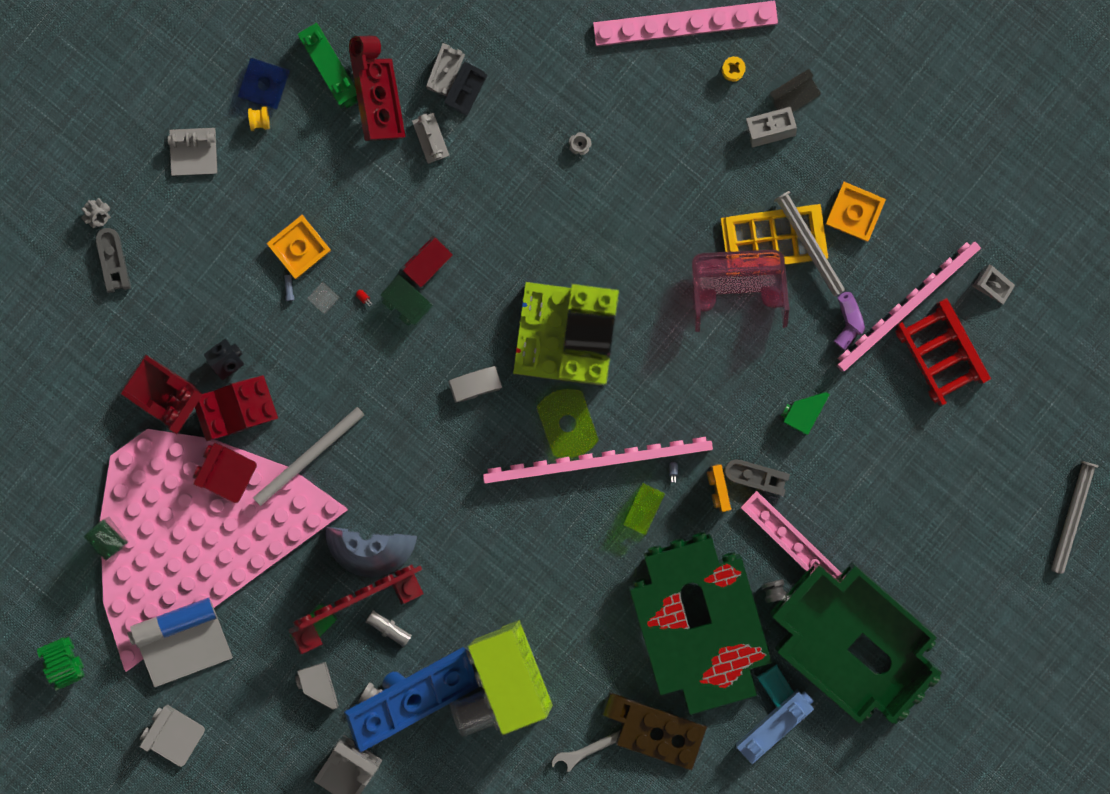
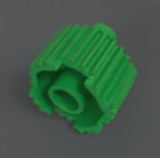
[37,637,84,691]

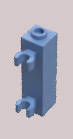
[736,689,814,764]

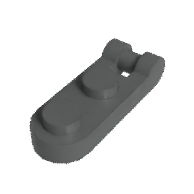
[96,228,131,294]
[725,459,790,496]

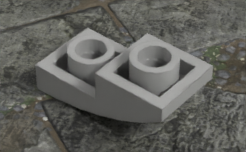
[448,366,502,403]

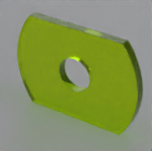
[537,389,599,458]

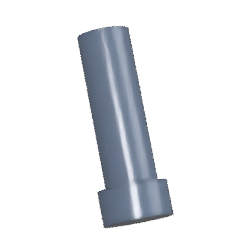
[284,275,294,301]

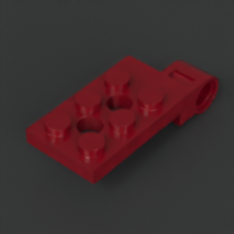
[349,36,406,141]

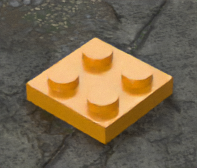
[825,182,886,242]
[266,215,332,279]
[707,464,731,512]

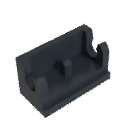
[444,61,488,116]

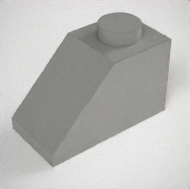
[295,662,339,709]

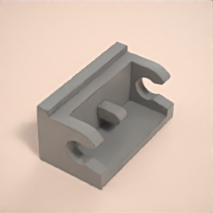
[426,43,465,97]
[746,107,797,147]

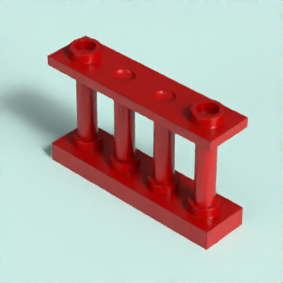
[895,298,991,406]

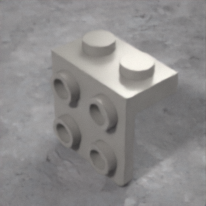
[140,705,205,767]

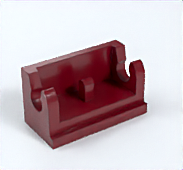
[401,236,453,287]

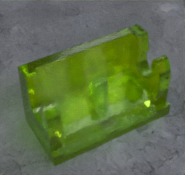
[623,483,665,535]

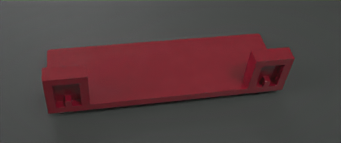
[288,564,424,655]

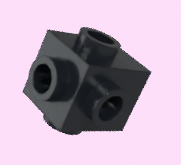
[204,338,245,381]

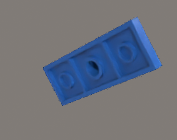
[344,647,478,753]

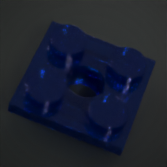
[238,58,290,110]

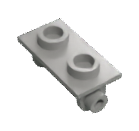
[412,113,449,164]

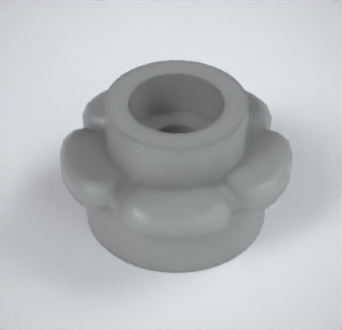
[569,132,591,155]

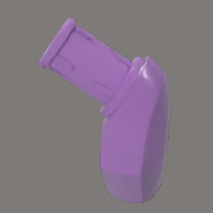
[833,292,865,350]

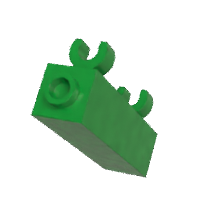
[297,23,358,108]

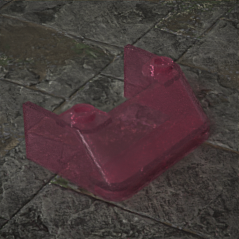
[692,250,789,332]

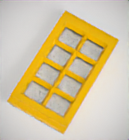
[721,204,828,273]

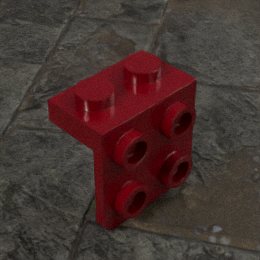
[193,442,257,503]

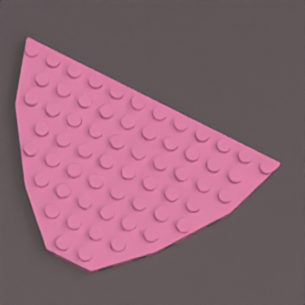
[100,429,348,672]

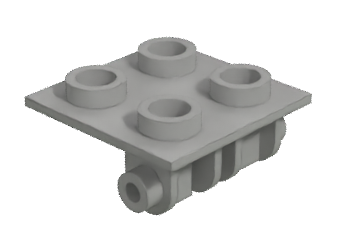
[168,128,217,176]

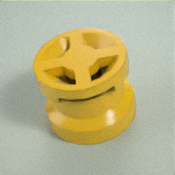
[722,56,746,82]
[248,106,270,131]

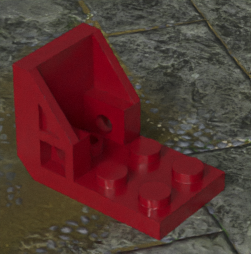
[120,354,203,434]

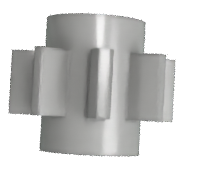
[81,198,111,228]

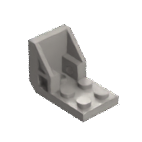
[314,735,382,794]

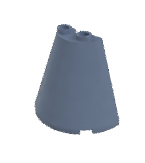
[325,527,417,577]

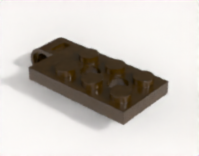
[601,692,707,770]

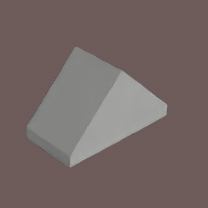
[972,265,1015,304]

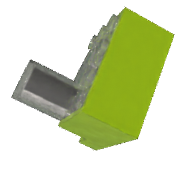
[450,620,553,737]

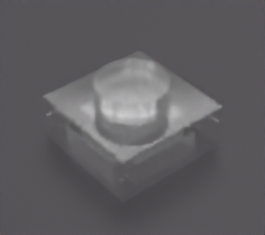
[307,282,340,314]

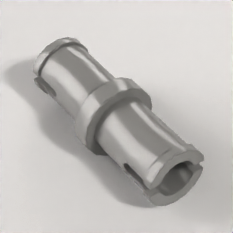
[365,610,412,648]

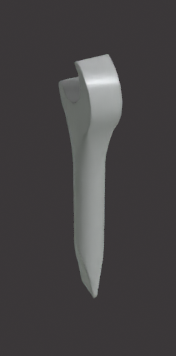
[552,730,620,772]

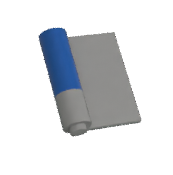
[127,597,233,687]

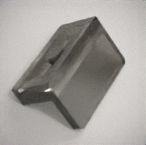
[768,69,821,113]

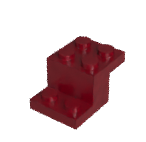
[195,375,278,442]

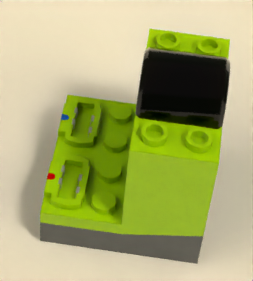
[513,282,619,387]

